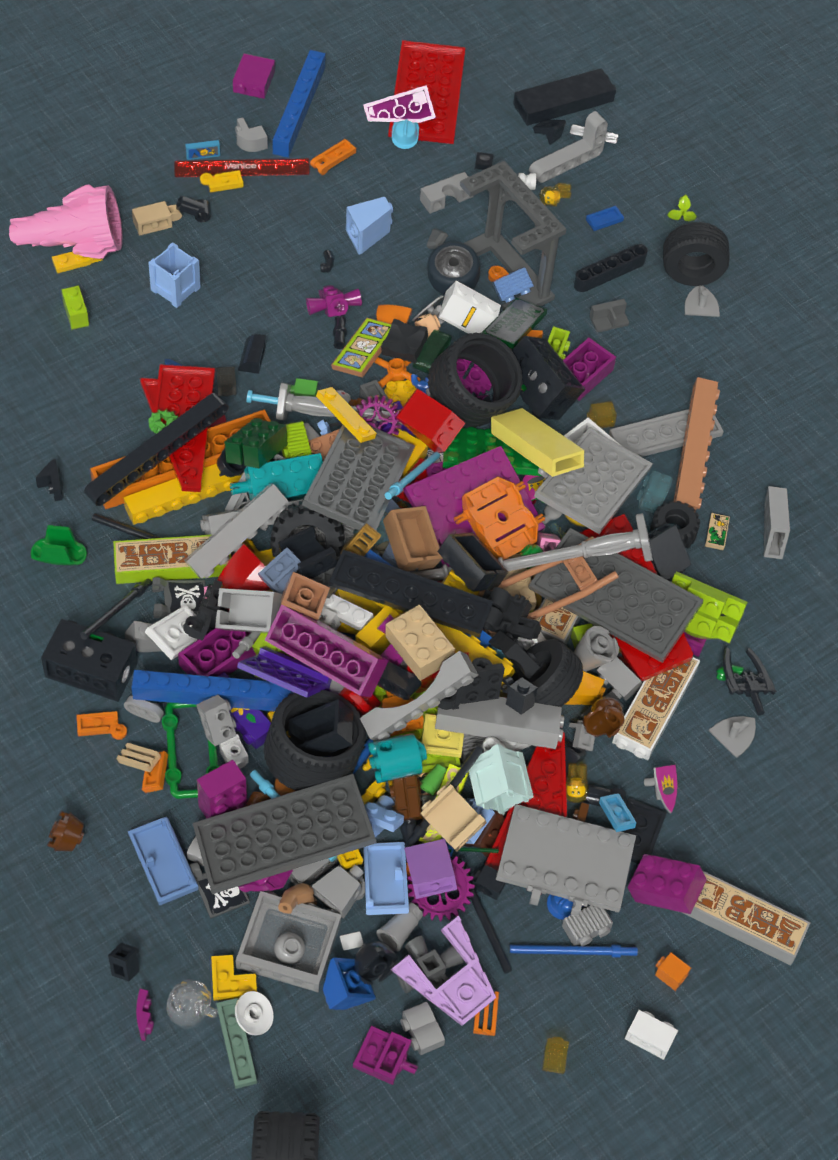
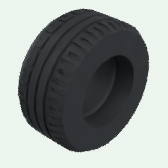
[663,222,730,286]
[511,639,583,707]

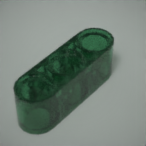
[413,329,452,374]

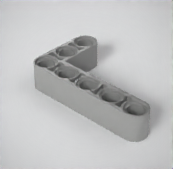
[529,111,608,183]

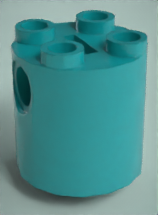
[368,733,427,784]

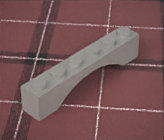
[360,651,478,741]

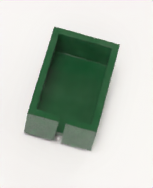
[225,418,288,469]

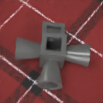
[397,936,463,994]

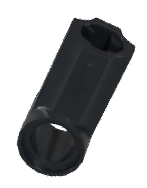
[176,196,210,223]
[584,784,627,807]

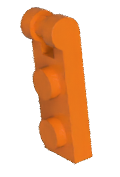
[310,139,356,175]

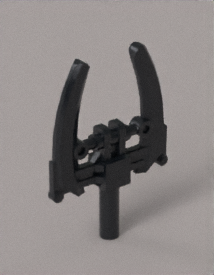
[723,648,777,716]

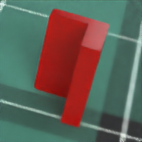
[339,687,381,716]

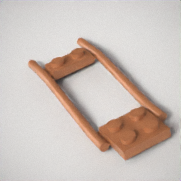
[477,536,619,636]

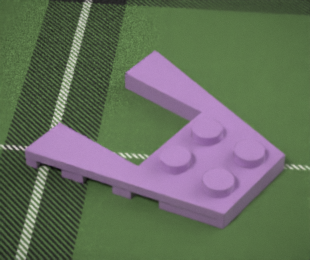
[391,916,496,1026]

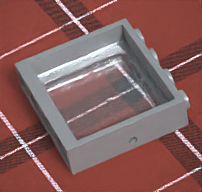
[236,891,342,992]

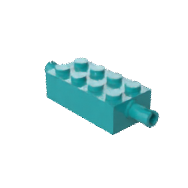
[230,453,323,501]

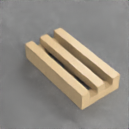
[116,743,161,772]

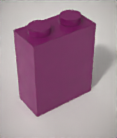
[233,54,275,99]

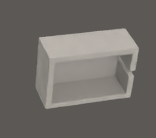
[215,588,282,633]

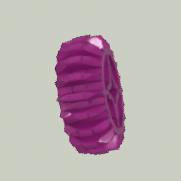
[356,395,402,436]

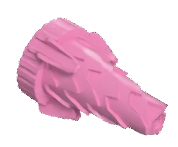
[9,184,122,259]

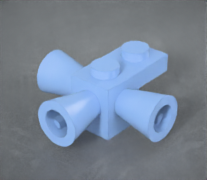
[364,795,404,837]

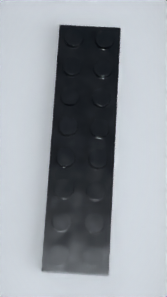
[329,550,493,638]

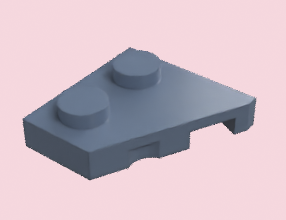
[258,548,301,594]

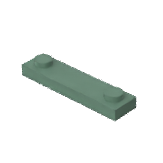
[216,998,257,1089]

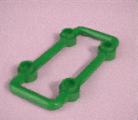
[162,702,220,799]

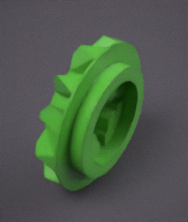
[149,409,178,434]

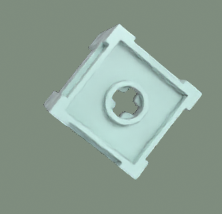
[469,744,533,815]

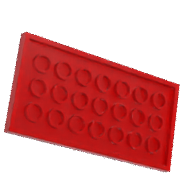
[388,40,465,144]

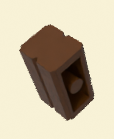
[390,776,424,821]

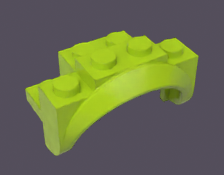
[672,571,748,643]

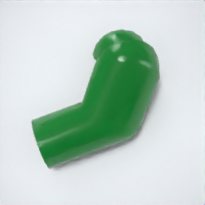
[716,665,743,681]

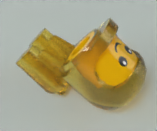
[539,183,571,207]
[566,763,588,803]

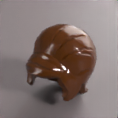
[583,697,625,738]

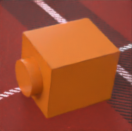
[655,952,691,991]

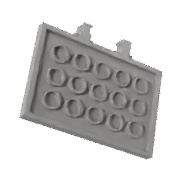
[534,428,653,534]
[496,804,636,917]

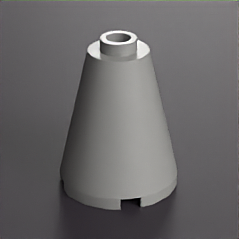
[574,626,619,672]

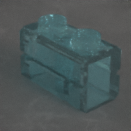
[637,470,673,514]

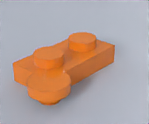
[77,711,127,740]

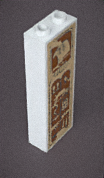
[612,657,700,760]

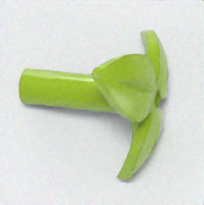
[667,194,696,221]

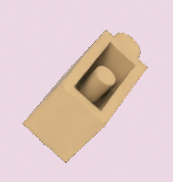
[132,201,182,236]

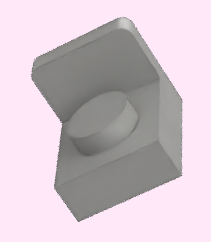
[569,720,595,751]

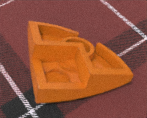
[376,305,412,324]

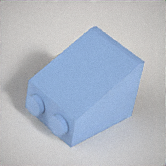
[346,197,393,254]

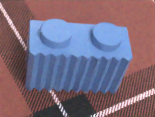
[492,267,534,303]

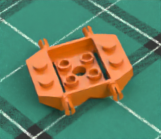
[454,477,545,560]

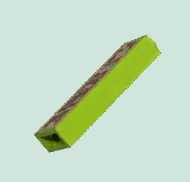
[113,535,234,584]

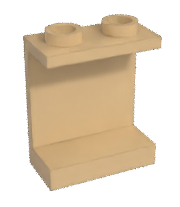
[421,784,487,852]

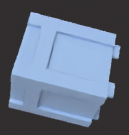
[148,242,200,308]

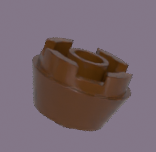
[47,810,84,852]

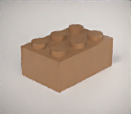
[383,506,442,572]

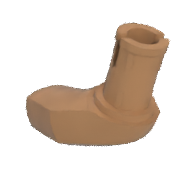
[278,883,317,914]

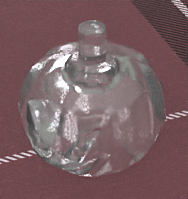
[166,979,218,1029]

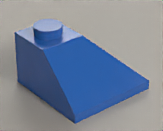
[323,958,376,1010]

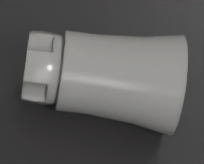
[377,902,423,951]

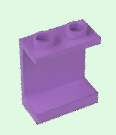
[404,839,457,899]

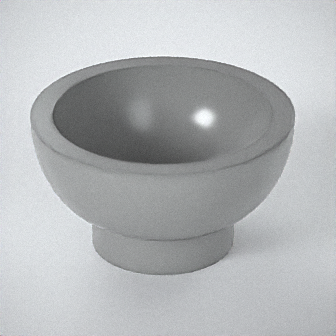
[274,932,305,964]

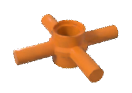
[374,357,420,388]

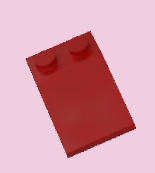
[396,389,465,453]

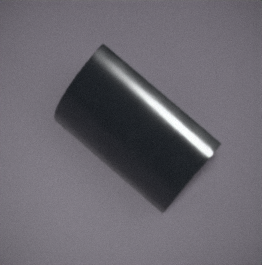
[238,334,266,374]

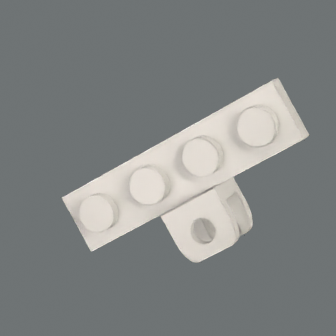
[318,594,374,631]

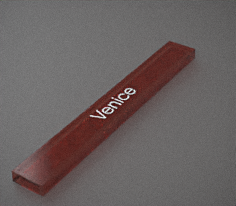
[174,158,310,177]

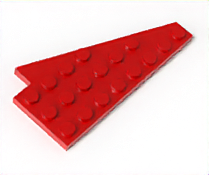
[140,365,215,492]
[485,732,567,889]

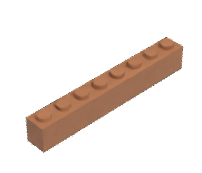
[673,377,720,513]

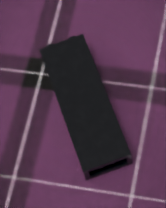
[513,68,616,126]

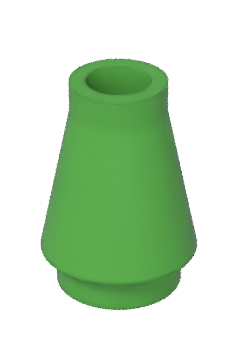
[420,764,447,796]

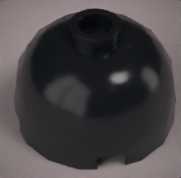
[354,941,398,985]

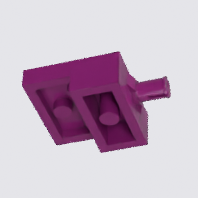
[353,1026,418,1085]

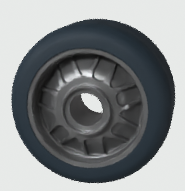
[428,242,480,295]

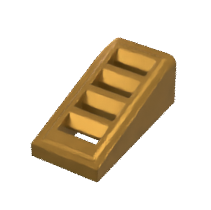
[340,523,381,557]

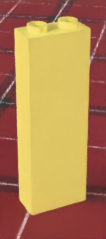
[491,408,584,477]

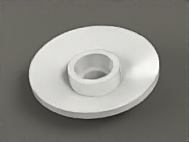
[235,991,273,1035]

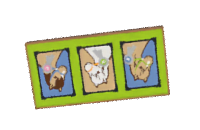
[331,318,391,378]

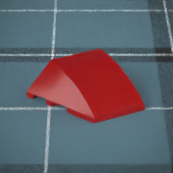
[217,544,271,612]

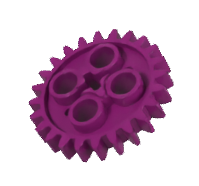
[456,359,492,396]
[407,853,475,922]

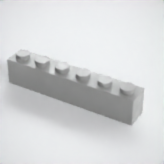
[184,484,288,578]

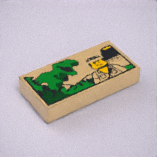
[705,513,730,550]

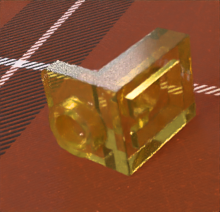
[542,1037,569,1074]

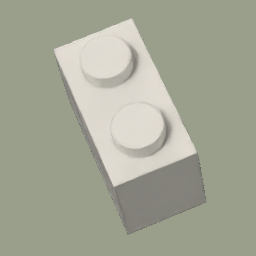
[625,1010,678,1060]

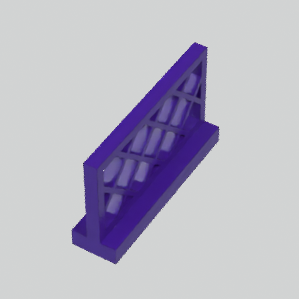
[237,646,332,698]

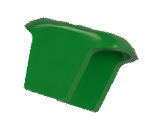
[31,525,87,565]

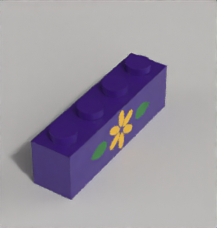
[218,672,271,749]

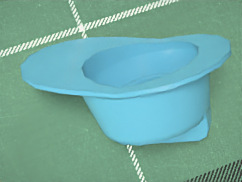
[392,119,419,149]

